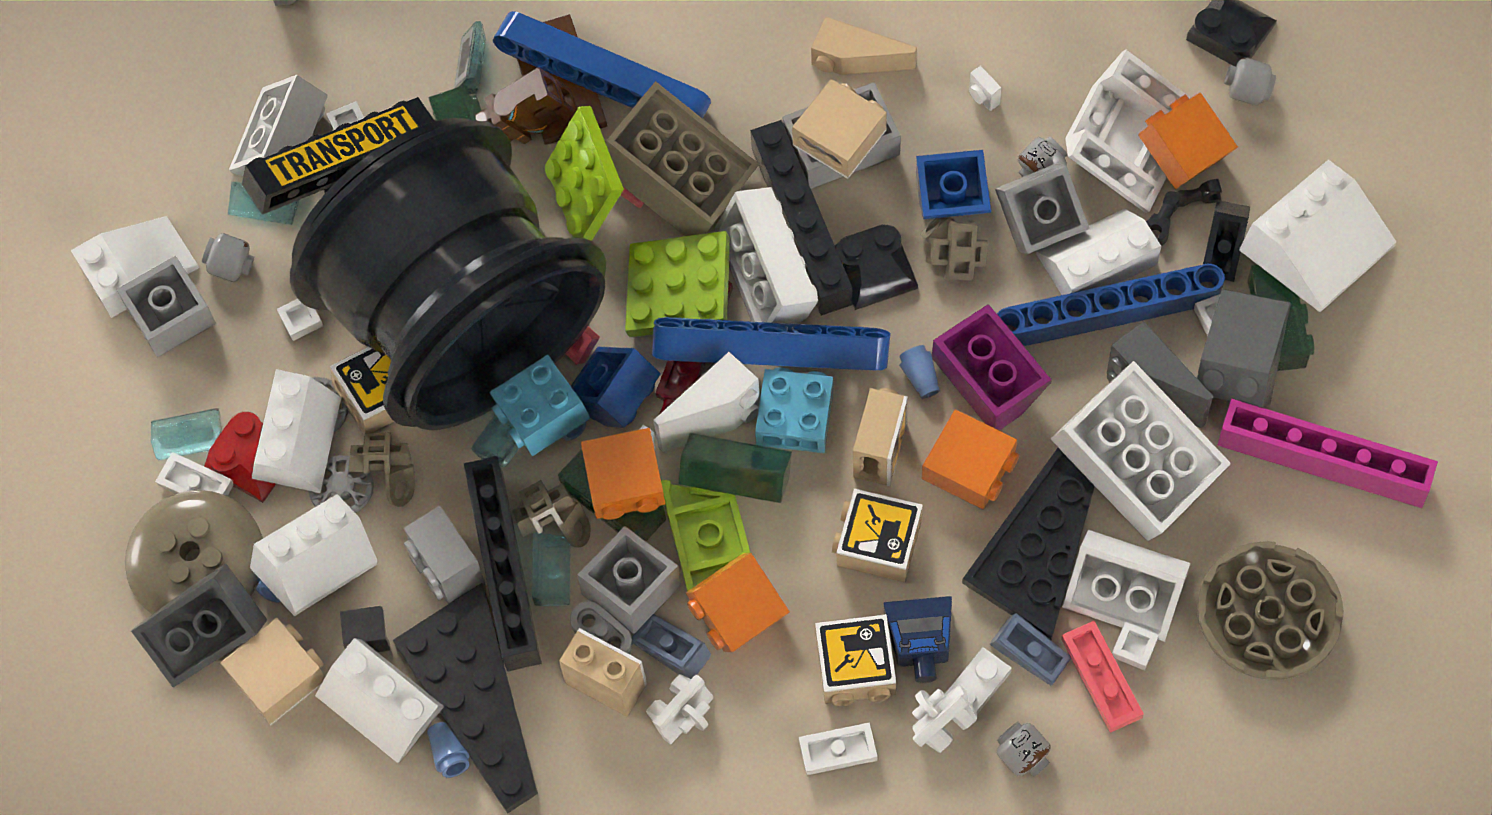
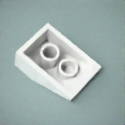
[71,216,199,318]
[653,352,760,452]

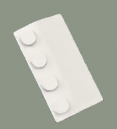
[714,187,818,324]

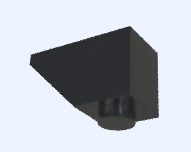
[1203,200,1250,282]

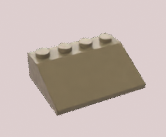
[605,81,759,236]

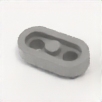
[570,601,633,654]

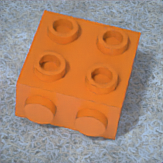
[1138,92,1238,190]
[922,409,1019,510]
[581,427,666,520]
[686,553,790,652]

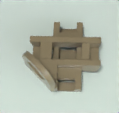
[921,217,988,281]
[348,432,415,507]
[512,480,591,547]

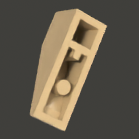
[811,17,917,75]

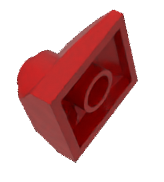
[204,412,276,503]

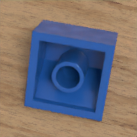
[916,150,991,219]
[571,347,661,428]

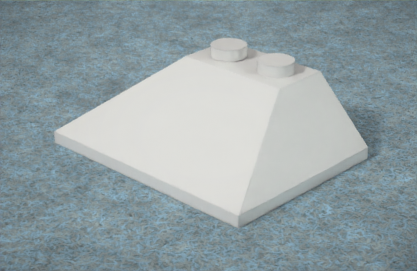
[1065,50,1191,213]

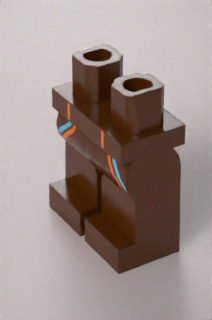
[475,67,577,144]

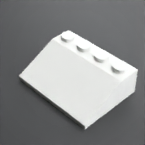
[1239,160,1396,312]
[1051,361,1231,542]

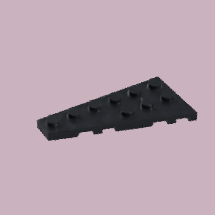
[962,447,1095,640]
[393,583,538,814]

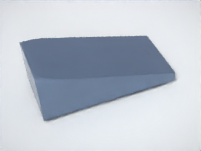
[990,613,1071,686]
[632,614,711,679]

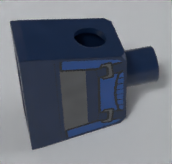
[884,596,952,683]

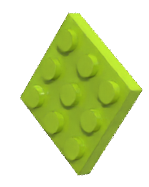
[545,106,624,241]
[625,231,730,337]

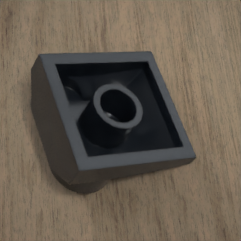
[1186,0,1277,67]
[835,225,918,310]

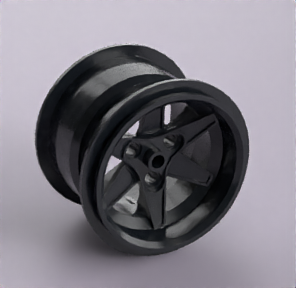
[290,118,606,430]

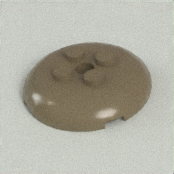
[125,490,263,614]
[1197,541,1344,680]

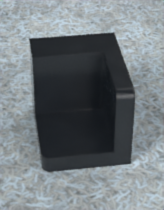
[340,606,390,652]

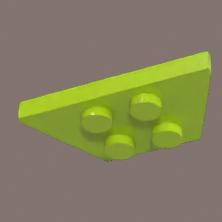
[661,480,750,601]

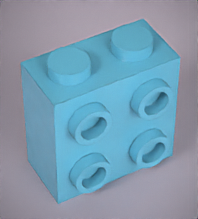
[490,355,590,457]
[755,367,834,453]

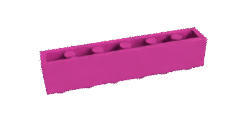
[1217,399,1438,508]

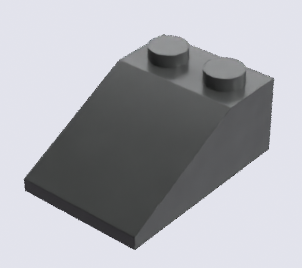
[1197,289,1291,408]
[1106,321,1213,428]
[131,564,267,687]

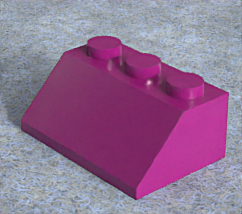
[932,304,1052,430]

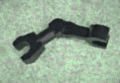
[1146,179,1222,246]

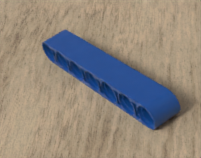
[493,11,711,119]
[997,264,1225,346]
[652,317,891,371]

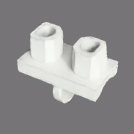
[646,674,714,744]
[912,684,977,753]

